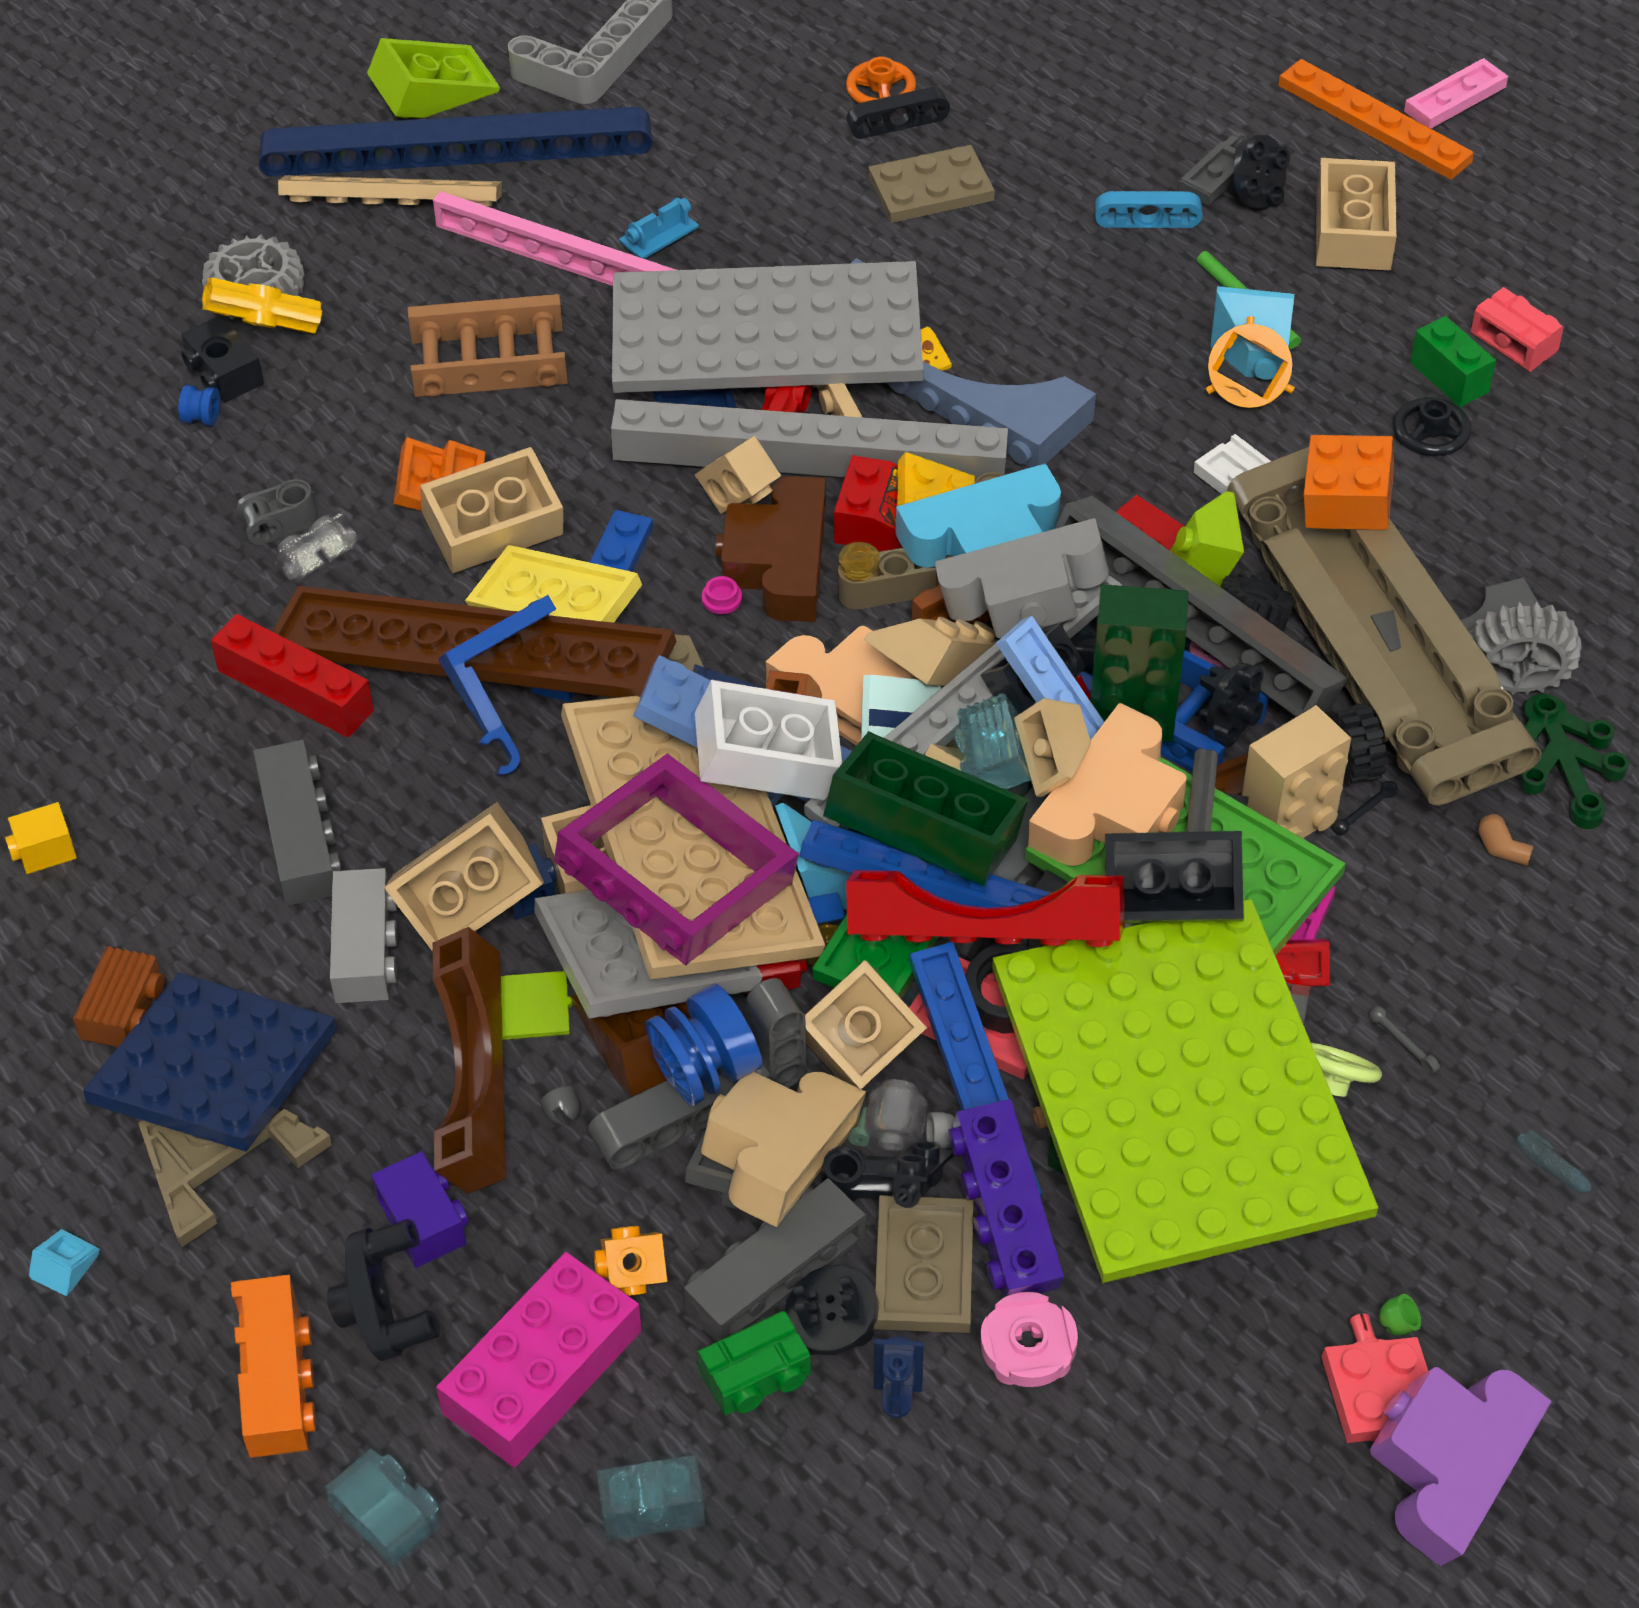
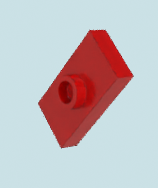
[1275,939,1330,986]

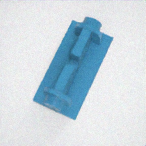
[619,197,699,259]

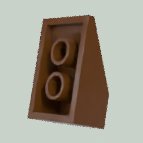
[571,994,691,1097]

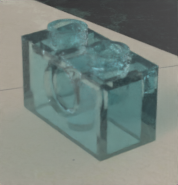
[597,1455,705,1542]

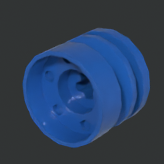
[645,983,762,1106]

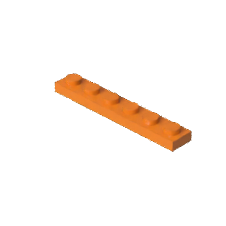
[1278,59,1474,180]

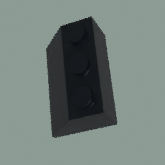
[1105,831,1244,923]

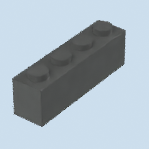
[253,740,341,906]
[684,1178,866,1342]

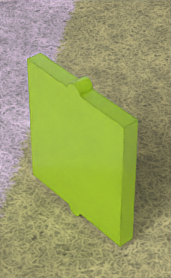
[501,971,573,1040]

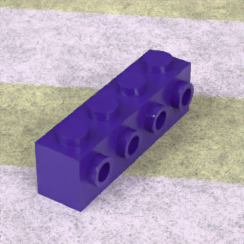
[948,1099,1064,1298]

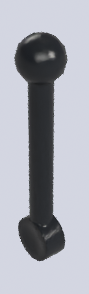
[1332,781,1398,836]

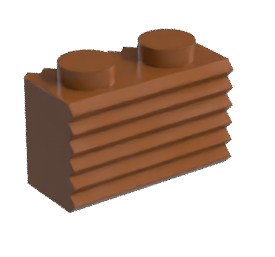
[73,946,165,1047]

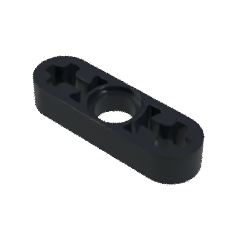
[846,87,950,139]

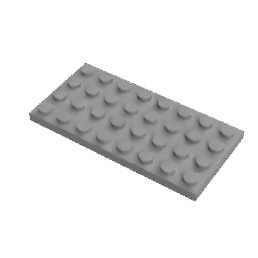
[612,261,923,393]

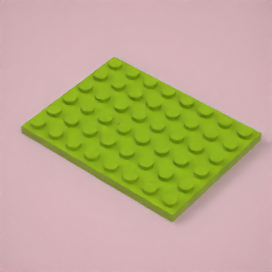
[992,899,1378,1283]

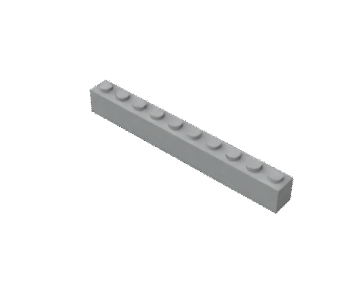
[611,399,1008,482]

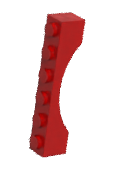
[846,870,1124,947]

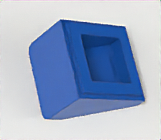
[807,892,845,928]

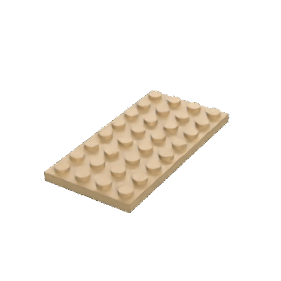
[561,696,825,980]

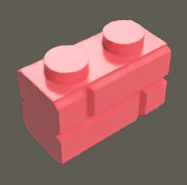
[1471,287,1564,372]

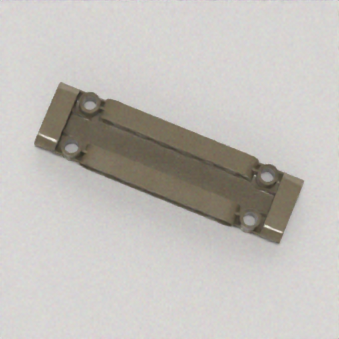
[1227,447,1542,806]

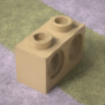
[694,436,781,514]

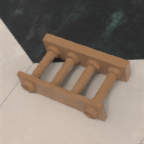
[408,294,568,397]

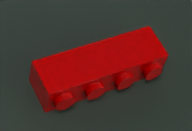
[211,614,374,738]

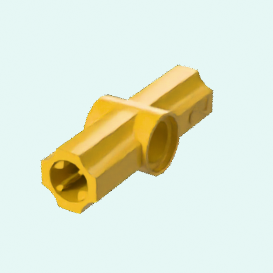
[202,277,322,334]

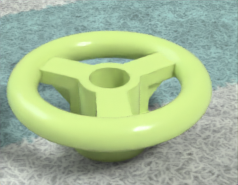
[1311,1043,1382,1097]

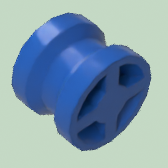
[178,385,220,426]

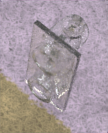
[274,511,358,580]

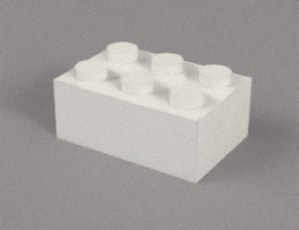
[695,680,842,800]

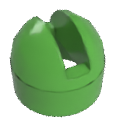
[1379,1294,1421,1336]

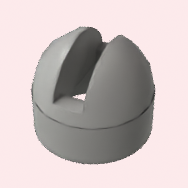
[926,1112,955,1149]

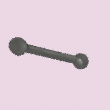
[1369,1006,1440,1075]

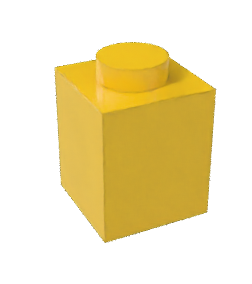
[5,802,77,874]

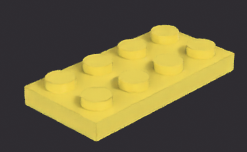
[465,545,642,623]

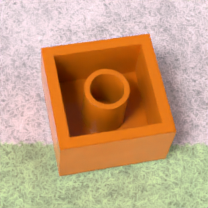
[1304,435,1394,530]

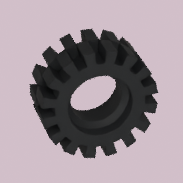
[1221,573,1295,632]
[1327,704,1387,785]

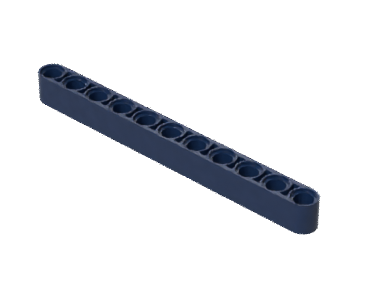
[259,107,652,176]

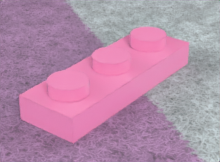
[1404,58,1508,129]

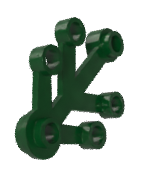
[1520,694,1629,829]

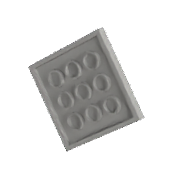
[534,890,762,1019]

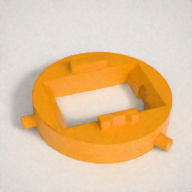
[1205,316,1295,408]

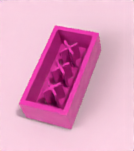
[436,1252,642,1468]

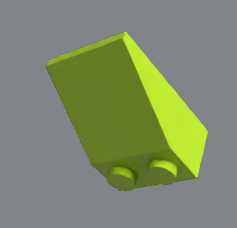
[367,38,500,119]

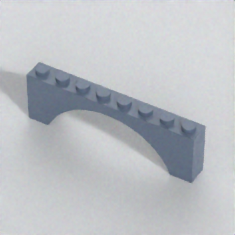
[850,258,1096,468]

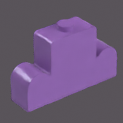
[1370,1367,1552,1566]

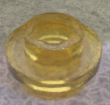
[839,542,880,580]

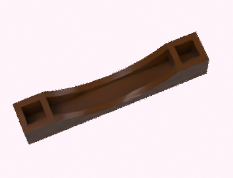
[432,927,506,1194]

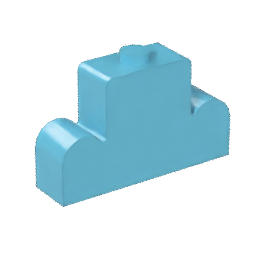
[896,463,1061,567]

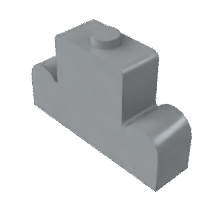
[935,518,1109,638]

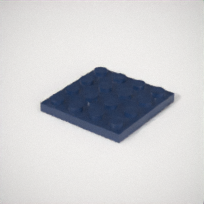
[83,972,337,1152]

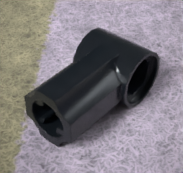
[821,1146,897,1202]

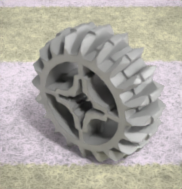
[202,234,305,319]
[1469,601,1582,695]

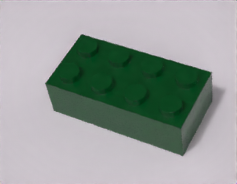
[1090,584,1189,742]
[823,731,1028,886]

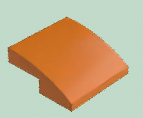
[393,437,485,511]

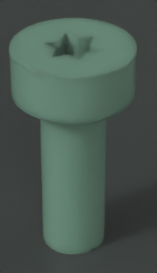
[848,1107,873,1147]

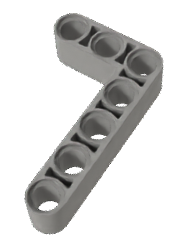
[508,0,673,104]

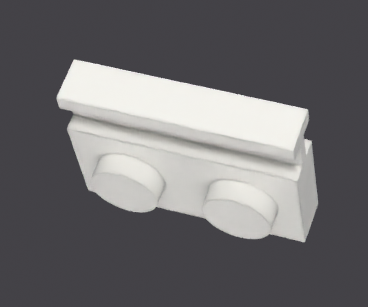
[1194,434,1271,494]

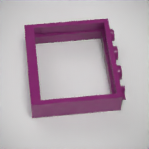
[554,753,799,966]

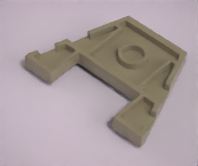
[138,1109,332,1247]

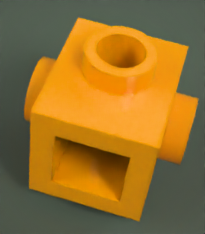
[594,1226,667,1296]

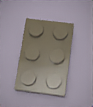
[868,145,995,223]
[874,1196,973,1333]

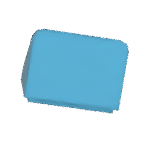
[29,1229,100,1296]

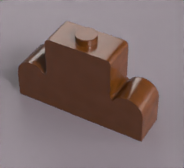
[716,476,826,622]

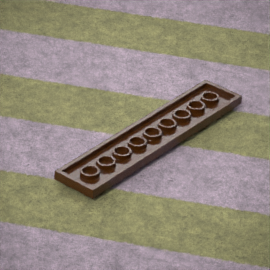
[272,586,677,698]

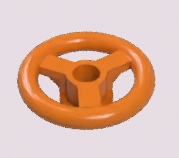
[846,57,916,103]

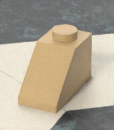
[1014,698,1091,797]

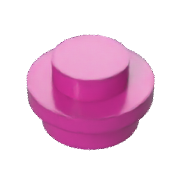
[702,576,742,614]

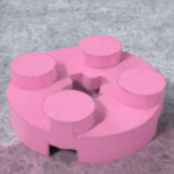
[980,1292,1078,1387]

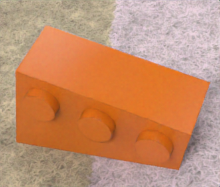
[231,1275,316,1458]

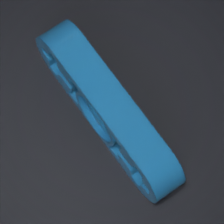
[1095,191,1202,228]

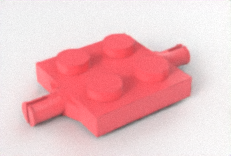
[1321,1313,1428,1443]

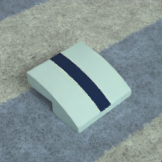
[861,675,941,740]

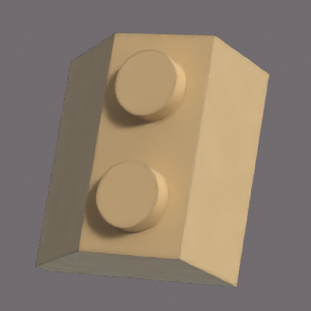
[805,960,927,1090]

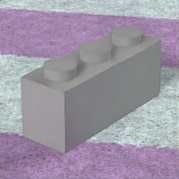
[330,868,398,1003]

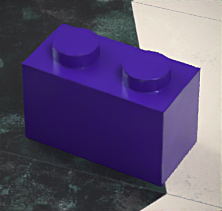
[371,1151,469,1268]

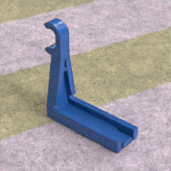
[438,595,556,776]

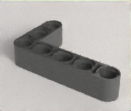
[588,978,807,1170]

